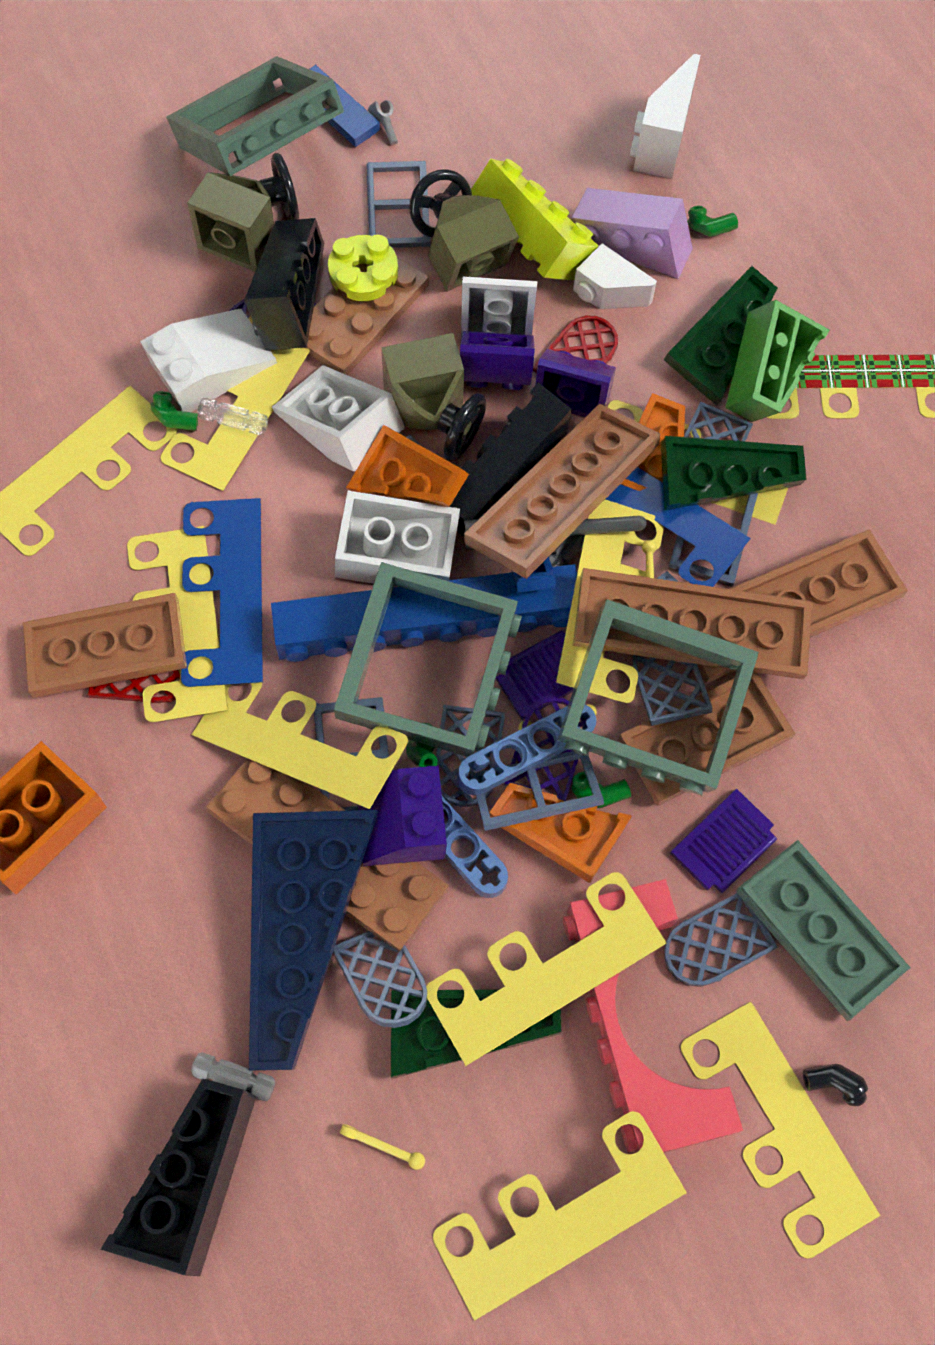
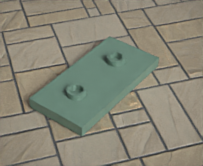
[736,840,911,1021]

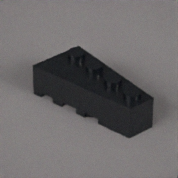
[244,218,325,350]
[446,382,572,537]
[100,1078,256,1276]

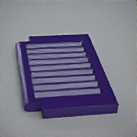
[496,630,574,720]
[670,789,777,893]

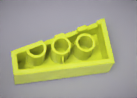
[471,159,599,280]

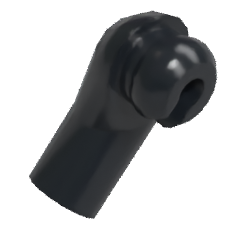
[803,1064,868,1106]

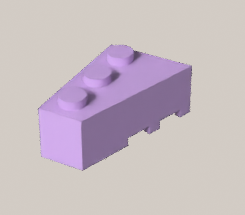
[572,188,692,279]

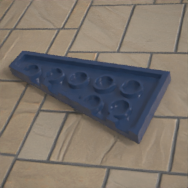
[249,810,378,1071]

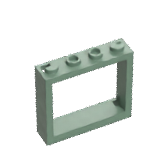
[166,56,344,176]
[334,562,522,757]
[557,599,759,796]

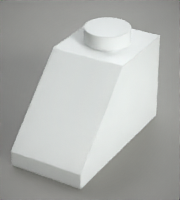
[573,243,657,309]

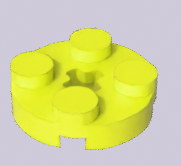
[328,234,398,301]

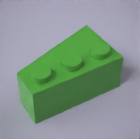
[725,300,830,422]

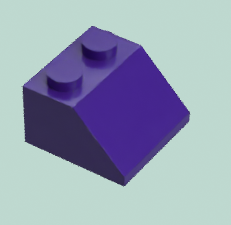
[460,331,535,390]
[535,349,616,417]
[358,765,447,866]

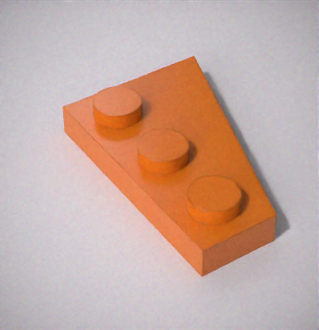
[621,393,685,491]
[346,425,469,507]
[489,783,632,883]

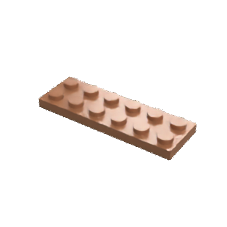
[464,404,660,579]
[697,529,908,683]
[573,568,812,679]
[206,759,449,952]

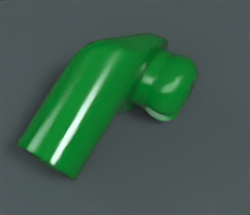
[687,205,738,237]
[151,391,199,431]
[406,723,438,767]
[572,771,631,808]

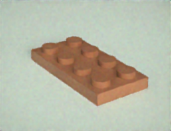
[307,257,429,375]
[23,593,187,698]
[618,672,796,806]

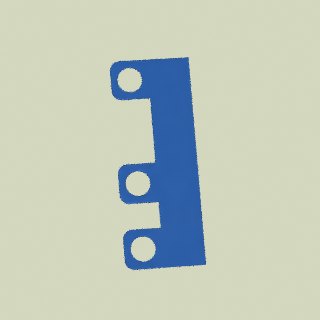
[605,467,751,587]
[181,498,263,687]

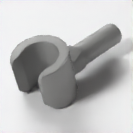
[368,100,398,145]

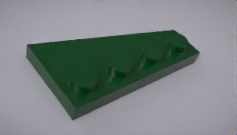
[664,266,778,406]
[660,436,807,510]
[391,990,562,1079]

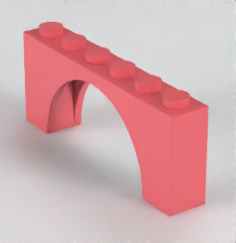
[563,879,743,1153]

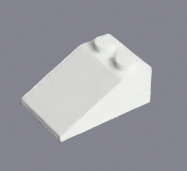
[630,54,701,179]
[460,277,537,346]
[140,309,277,412]
[272,365,405,471]
[335,491,460,583]

